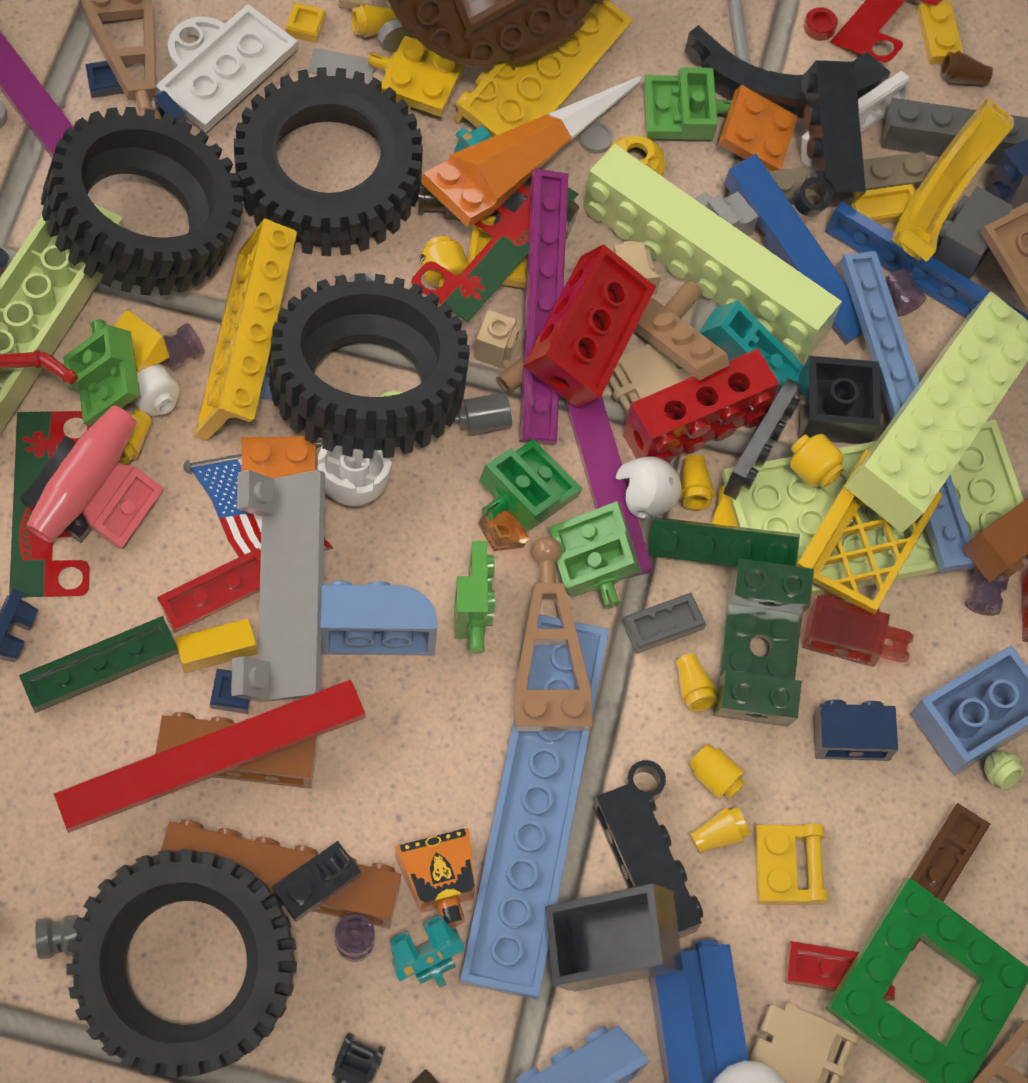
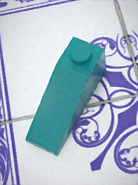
[699,300,804,392]

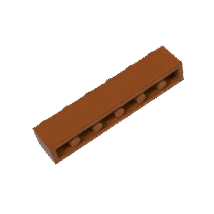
[161,819,401,929]

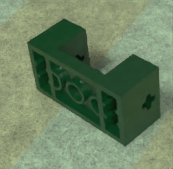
[713,558,814,727]

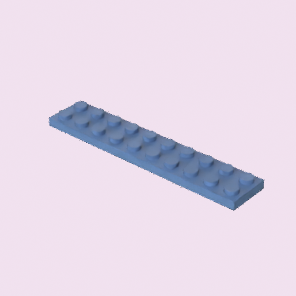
[459,614,609,1000]

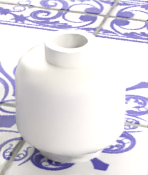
[132,364,180,417]

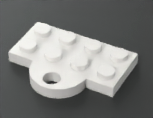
[155,4,298,132]

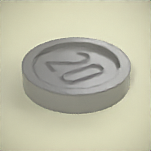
[579,122,613,154]

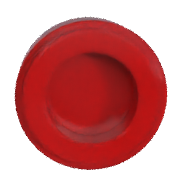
[804,7,838,41]

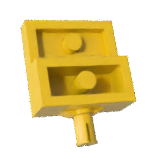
[367,36,466,117]

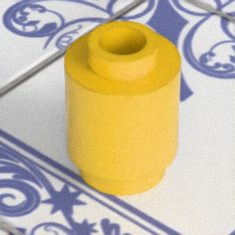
[688,743,746,800]

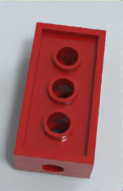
[523,244,656,408]
[623,349,779,463]

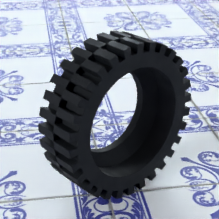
[233,67,423,256]
[41,107,244,296]
[269,273,470,459]
[66,849,297,1078]

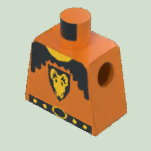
[395,828,475,928]

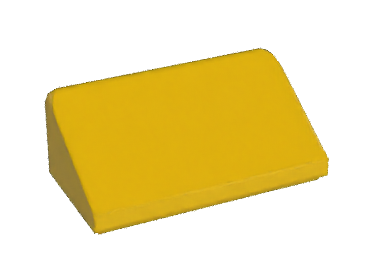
[114,310,170,373]
[175,618,258,673]

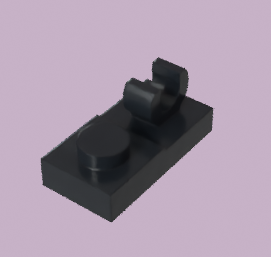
[272,841,361,922]

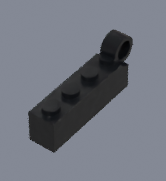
[793,60,866,217]
[592,760,704,939]

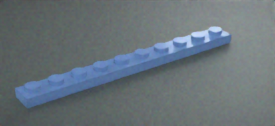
[840,251,976,573]

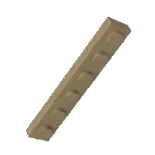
[730,152,930,205]

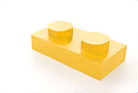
[917,1,963,64]

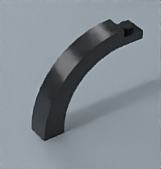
[685,25,891,118]

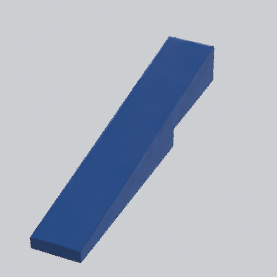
[724,154,863,345]

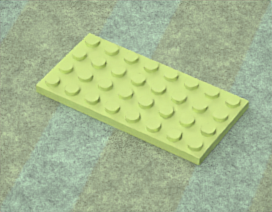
[722,419,1024,596]

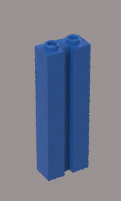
[649,940,749,1083]

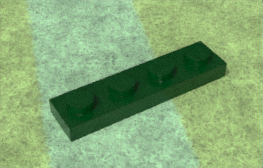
[649,517,800,566]
[19,616,178,713]

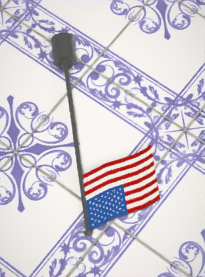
[183,392,512,557]

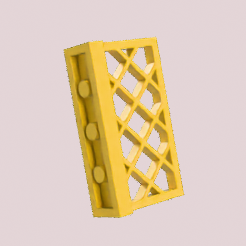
[797,449,943,614]

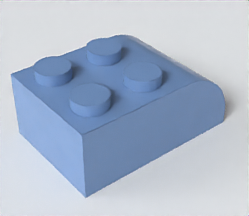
[321,581,437,656]
[911,645,1028,776]

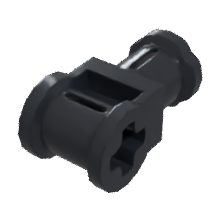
[332,1032,386,1083]

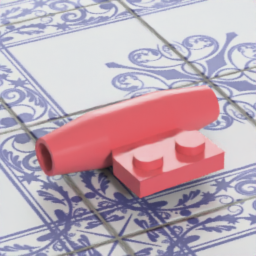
[26,406,164,549]

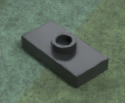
[622,593,706,654]

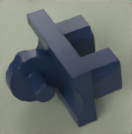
[0,588,38,662]

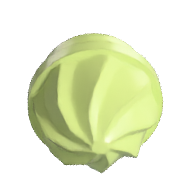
[984,750,1024,790]

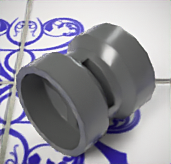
[35,915,79,959]

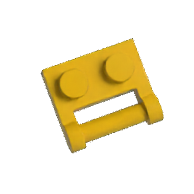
[754,823,829,905]

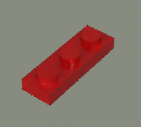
[157,548,261,633]

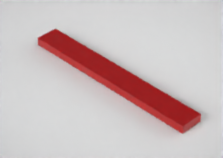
[53,680,366,833]

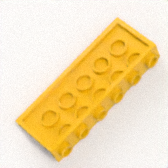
[454,0,633,137]
[194,218,297,441]

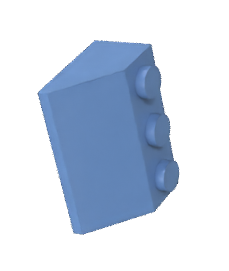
[516,1026,649,1083]

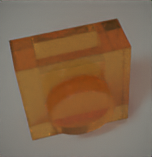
[478,511,529,552]

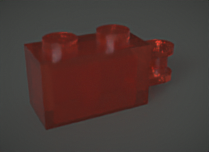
[802,595,914,667]

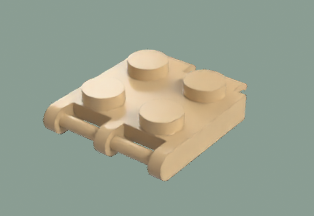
[609,343,693,414]
[748,1003,860,1083]

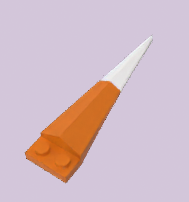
[421,77,641,227]

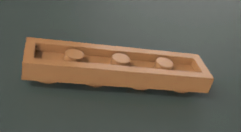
[634,298,729,380]

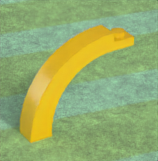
[892,97,1014,262]

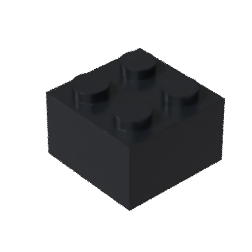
[800,355,881,444]

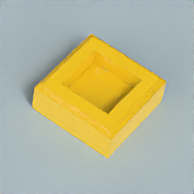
[285,2,327,43]

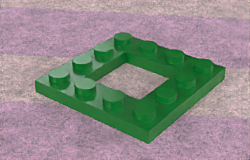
[825,877,1028,1083]

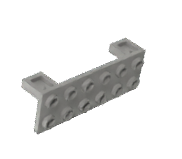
[231,470,325,702]

